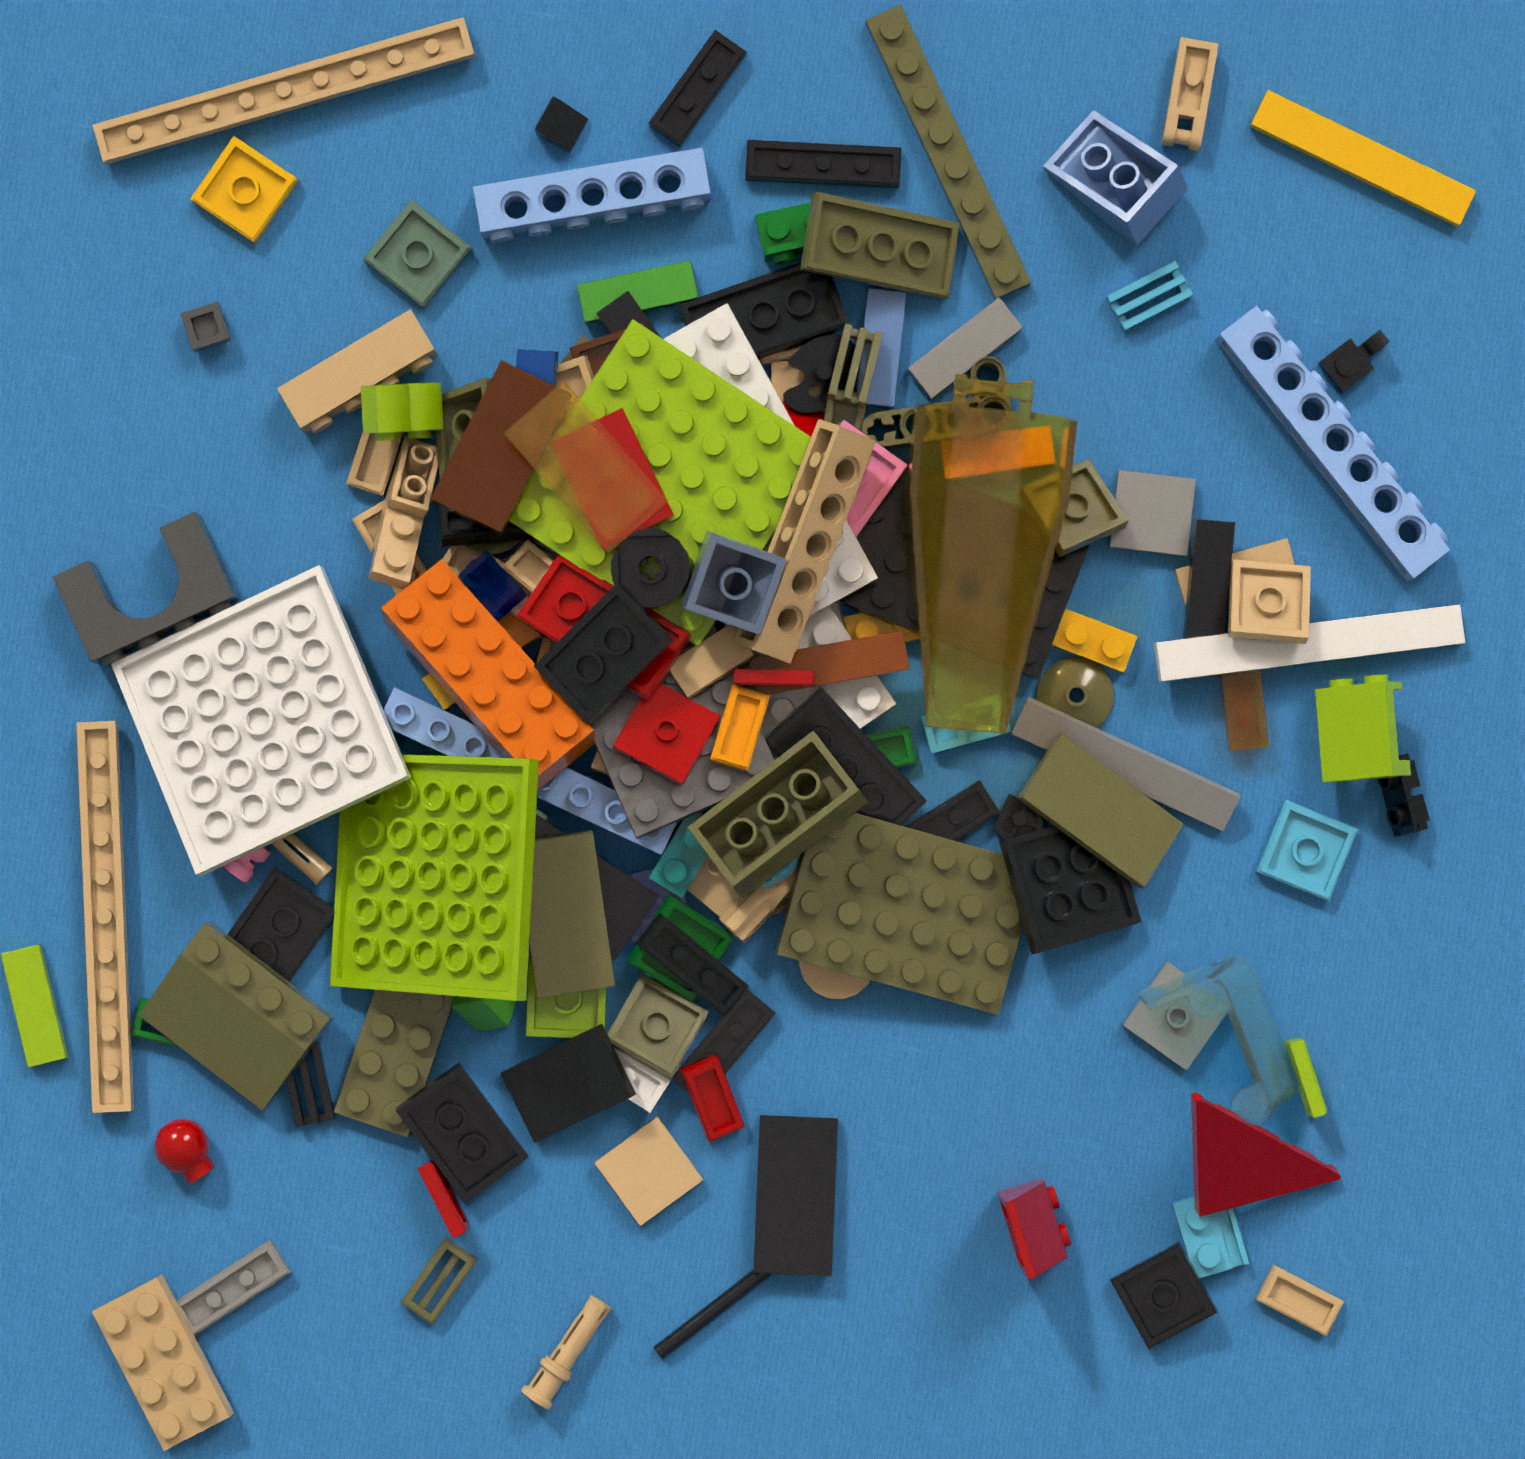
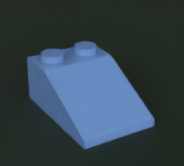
[1043,110,1188,245]

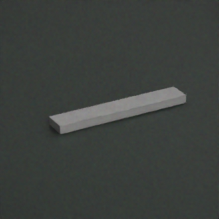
[1011,697,1241,831]

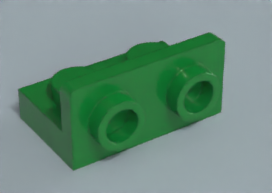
[755,203,810,265]

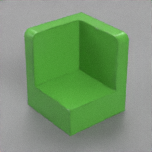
[451,996,516,1032]

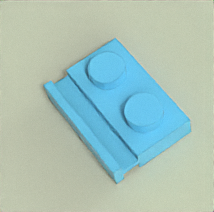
[1171,1196,1250,1278]

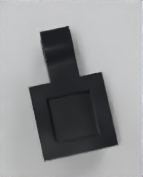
[1318,330,1390,394]

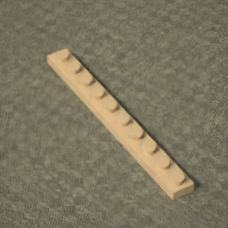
[92,17,475,165]
[76,721,134,1113]

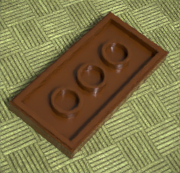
[430,360,572,535]

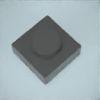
[181,302,231,352]

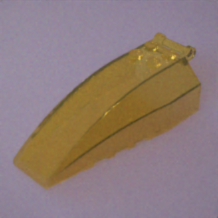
[908,374,1078,734]

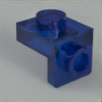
[458,551,527,622]

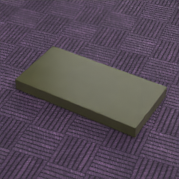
[800,192,960,300]
[1017,734,1183,889]
[529,830,615,998]

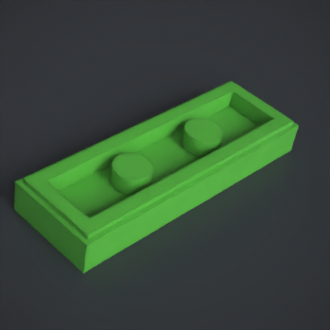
[577,260,698,324]

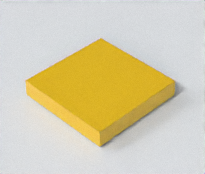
[190,136,299,244]

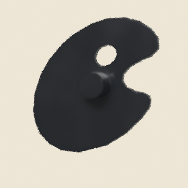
[783,334,859,413]

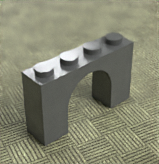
[53,512,239,667]

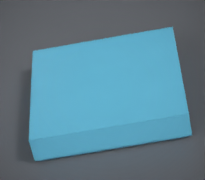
[1255,800,1358,901]

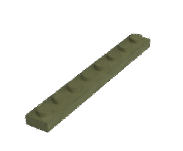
[865,4,1031,300]

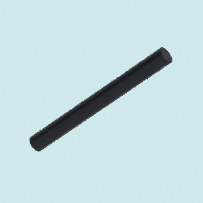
[654,1270,772,1359]

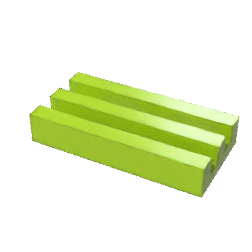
[1283,1038,1327,1118]

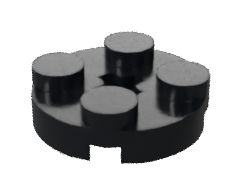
[611,528,691,609]

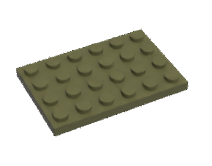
[774,813,1023,1015]

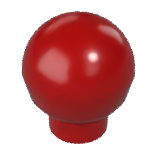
[154,1119,215,1184]

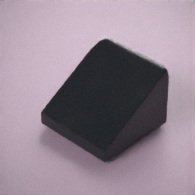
[535,96,588,153]

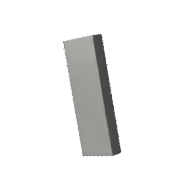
[907,297,1023,400]
[177,1239,292,1336]

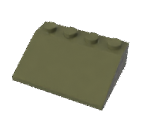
[139,922,335,1111]

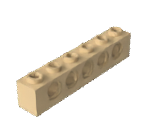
[733,419,876,664]

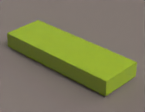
[1,944,68,1068]

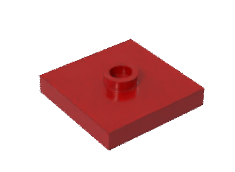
[613,684,721,786]

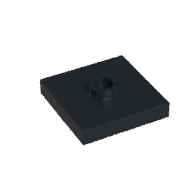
[1110,1242,1218,1349]

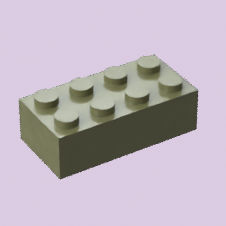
[688,731,868,898]

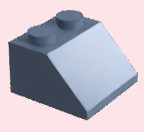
[681,530,787,635]

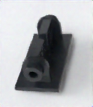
[1377,753,1430,837]

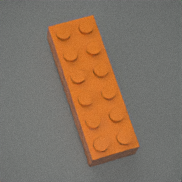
[381,559,595,791]

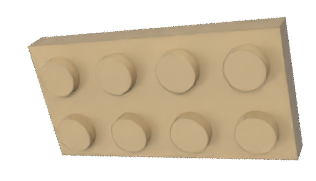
[92,1274,235,1451]

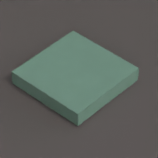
[363,199,472,309]

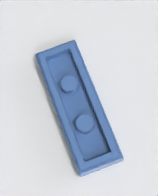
[857,288,907,409]

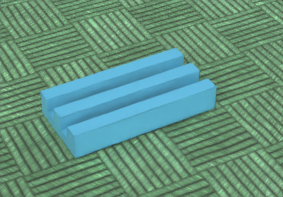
[1106,261,1193,332]

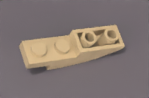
[368,436,438,590]

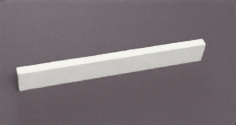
[1154,605,1465,682]

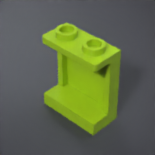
[1315,675,1411,782]

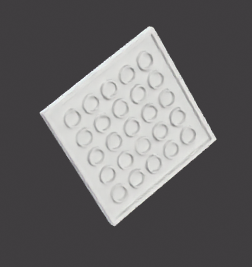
[111,565,411,876]

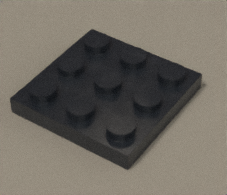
[999,826,1141,955]

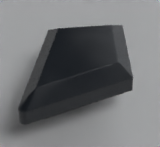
[993,794,1044,840]

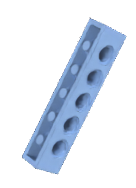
[473,147,711,243]

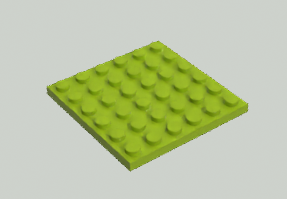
[510,319,811,646]
[330,755,539,1001]

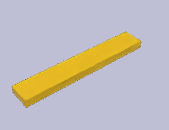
[1249,90,1476,227]

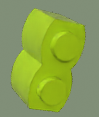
[361,382,443,441]

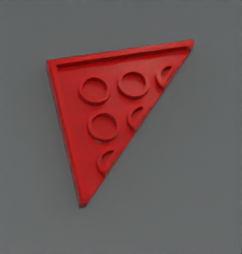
[1191,1092,1341,1217]

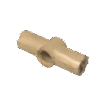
[719,857,801,943]

